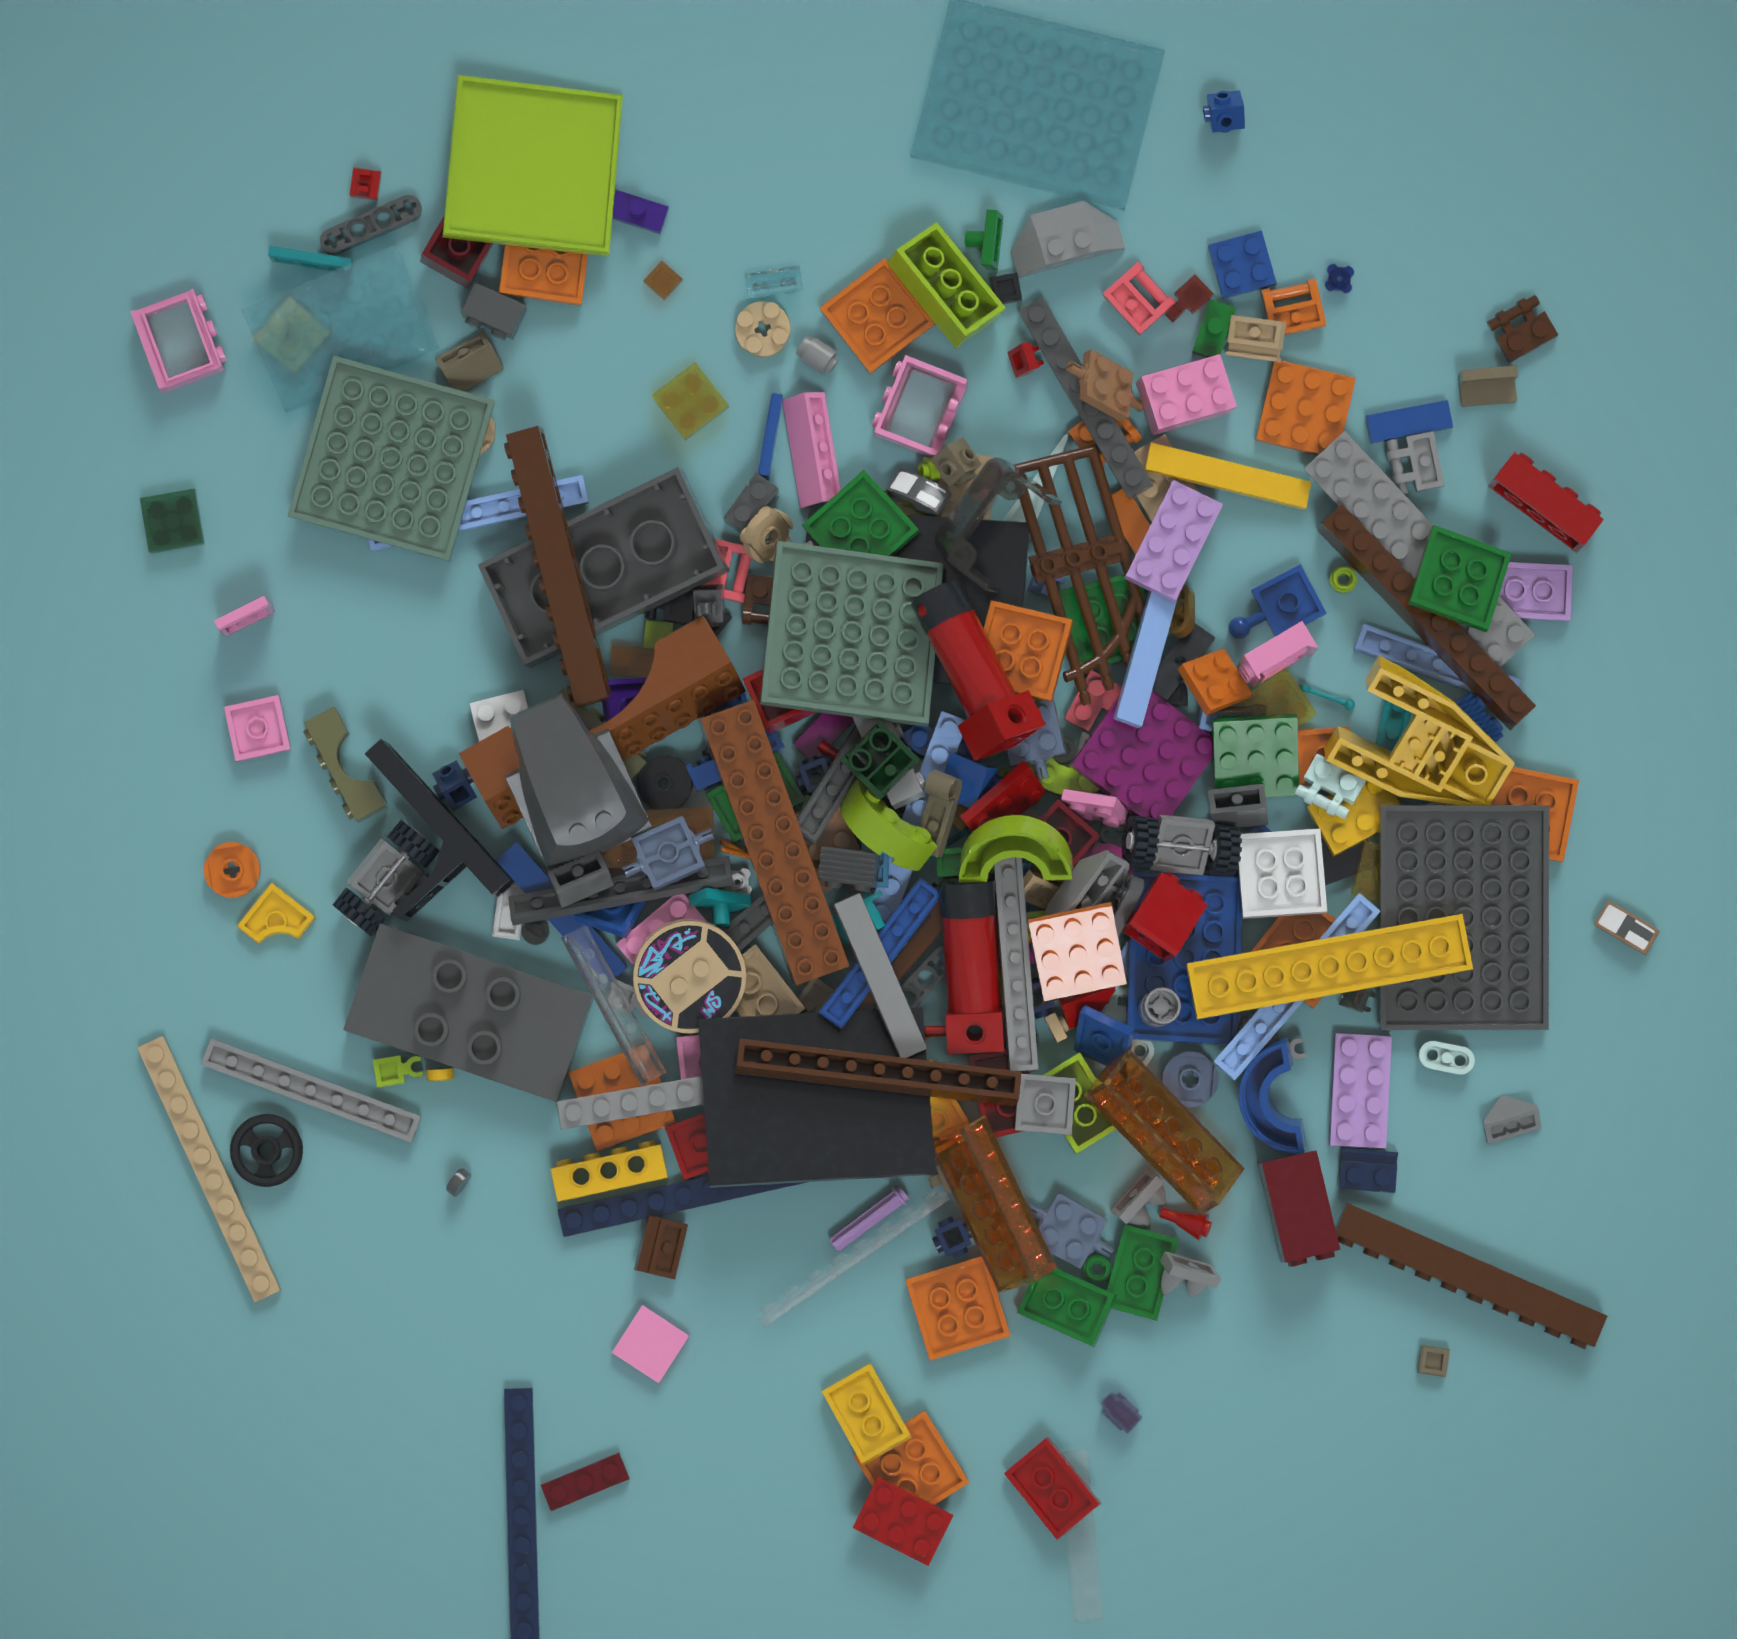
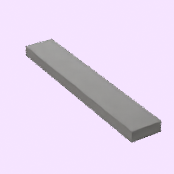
[833,893,927,1058]

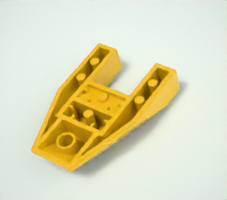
[1324,656,1515,805]

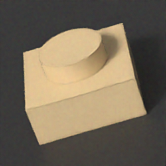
[1044,1013,1069,1044]

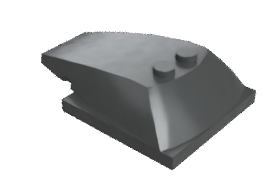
[504,694,653,871]

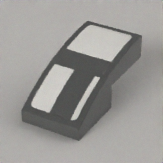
[886,469,952,515]

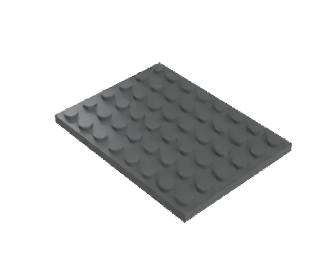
[1379,805,1549,1030]

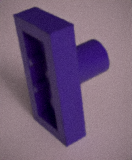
[612,190,669,235]

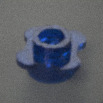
[1325,264,1354,293]

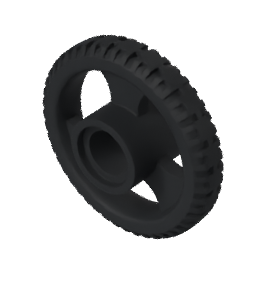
[230,1114,303,1187]

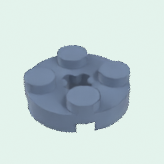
[1162,1051,1218,1108]

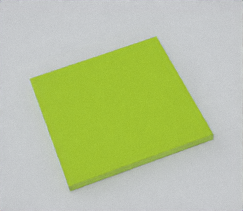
[442,75,623,257]

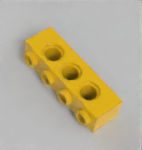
[550,1140,669,1202]

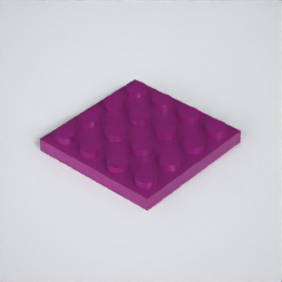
[1069,691,1213,822]

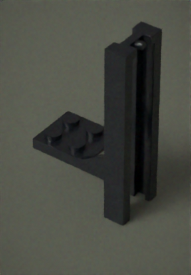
[365,739,515,921]

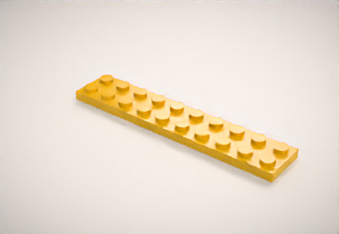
[1186,914,1473,1020]

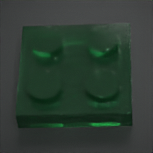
[140,488,205,554]

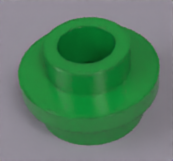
[1083,1255,1111,1283]

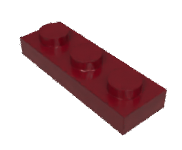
[540,1453,630,1511]

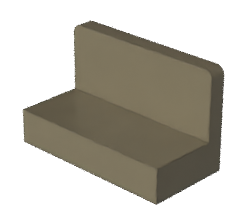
[435,332,504,392]
[1458,365,1518,407]

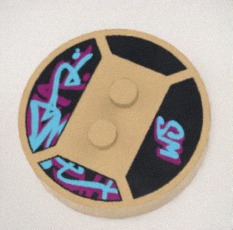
[632,919,746,1033]

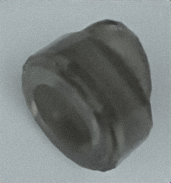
[521,920,550,945]

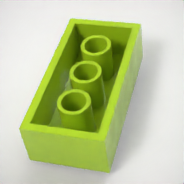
[887,222,1006,349]

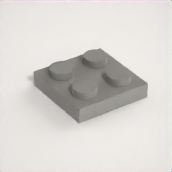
[1015,1074,1076,1135]

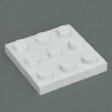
[1238,829,1327,919]

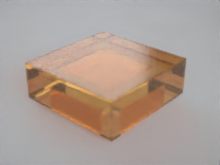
[643,261,683,301]

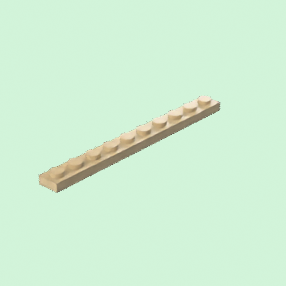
[137,1036,281,1302]

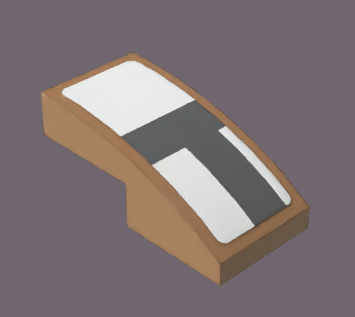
[1594,901,1660,956]

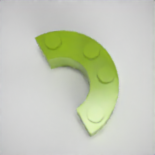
[1027,699,1101,797]
[840,778,938,871]
[959,815,1073,883]

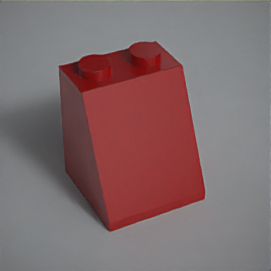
[1122,872,1208,962]

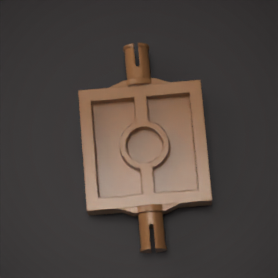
[1066,349,1143,422]

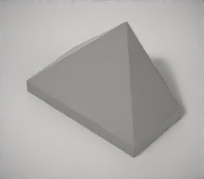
[1483,1095,1542,1144]

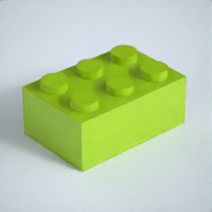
[1042,1052,1124,1154]

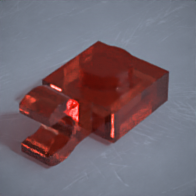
[1165,274,1214,323]

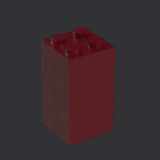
[1257,1150,1340,1267]

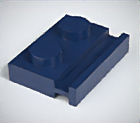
[1338,1148,1398,1193]

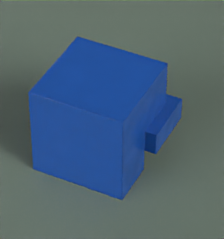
[944,752,1004,808]

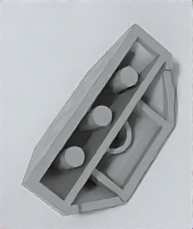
[1011,201,1125,278]
[1045,850,1129,916]

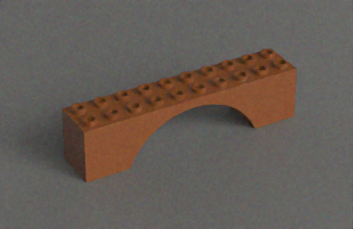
[458,615,746,829]
[698,700,849,985]

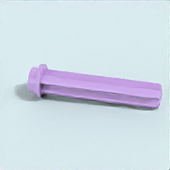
[829,1186,909,1251]

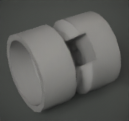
[1138,987,1181,1028]

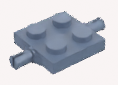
[1007,699,1067,780]
[622,816,715,891]
[1025,1192,1114,1269]

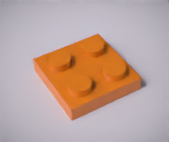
[1177,648,1252,716]

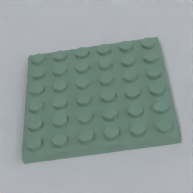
[287,355,495,562]
[760,541,944,727]

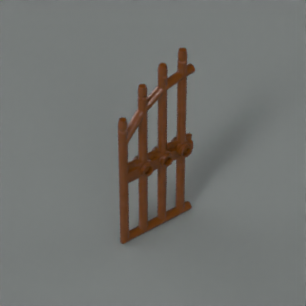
[1001,444,1145,706]

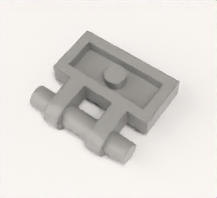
[1386,431,1445,495]

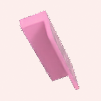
[783,392,841,508]

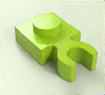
[373,1055,424,1088]

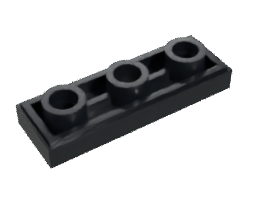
[1152,623,1215,703]

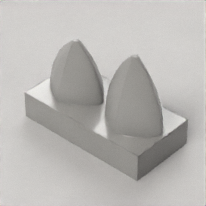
[1110,1169,1166,1229]
[1160,1251,1221,1297]

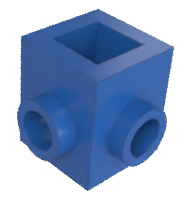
[1203,90,1245,133]

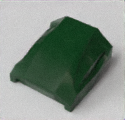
[840,720,920,800]

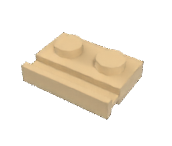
[1226,315,1286,362]

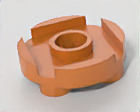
[204,842,261,898]

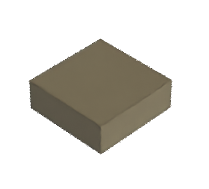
[1417,1345,1450,1377]

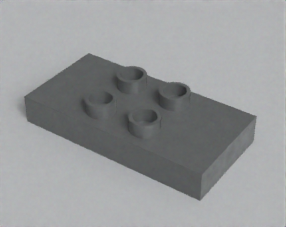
[478,467,730,668]
[343,924,594,1102]

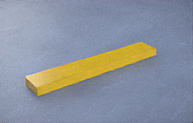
[1144,442,1311,510]

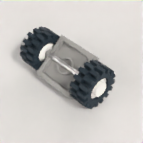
[1122,814,1242,876]
[332,820,440,936]

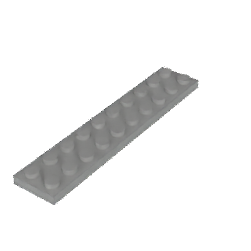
[1304,431,1535,667]

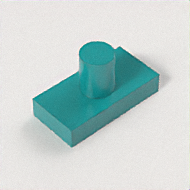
[689,888,751,928]

